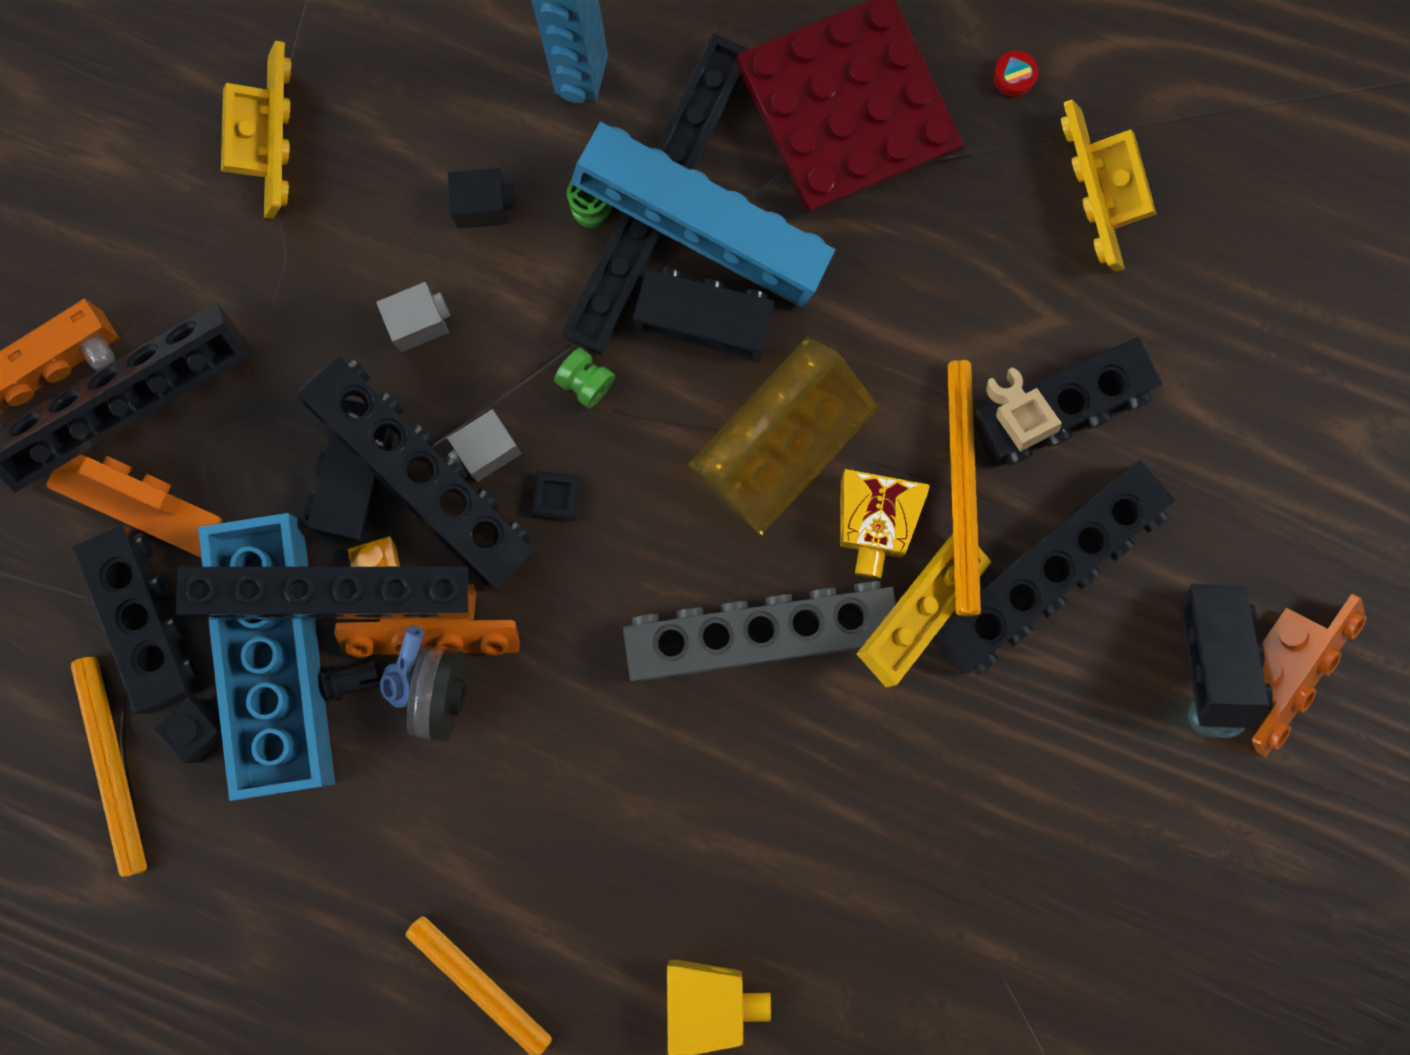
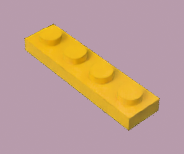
[857,533,991,688]

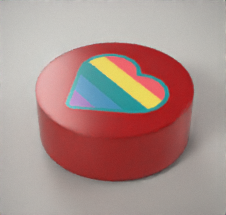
[993,51,1038,97]

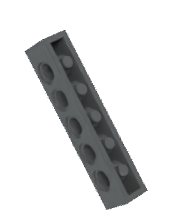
[623,581,896,683]

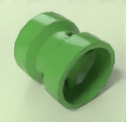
[567,181,613,228]
[554,348,615,409]

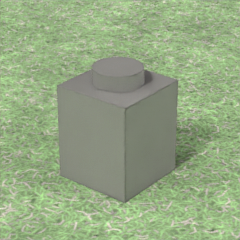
[376,282,451,352]
[447,409,522,482]

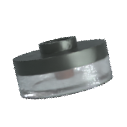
[407,646,467,742]

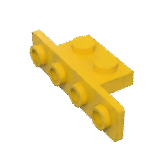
[221,41,291,219]
[1061,99,1157,272]

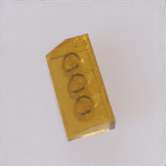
[688,336,879,535]

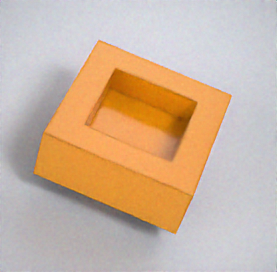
[348,536,400,567]

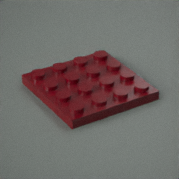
[735,0,964,215]

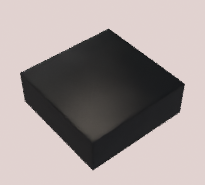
[531,471,582,522]

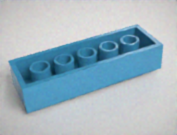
[198,513,335,801]

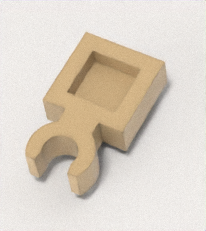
[986,367,1062,452]

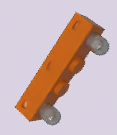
[0,298,119,427]

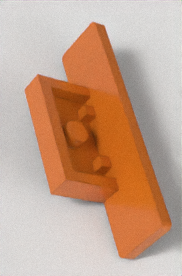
[46,454,223,557]
[334,584,520,658]
[1252,594,1367,757]

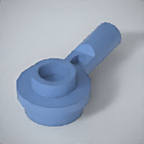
[380,626,424,708]

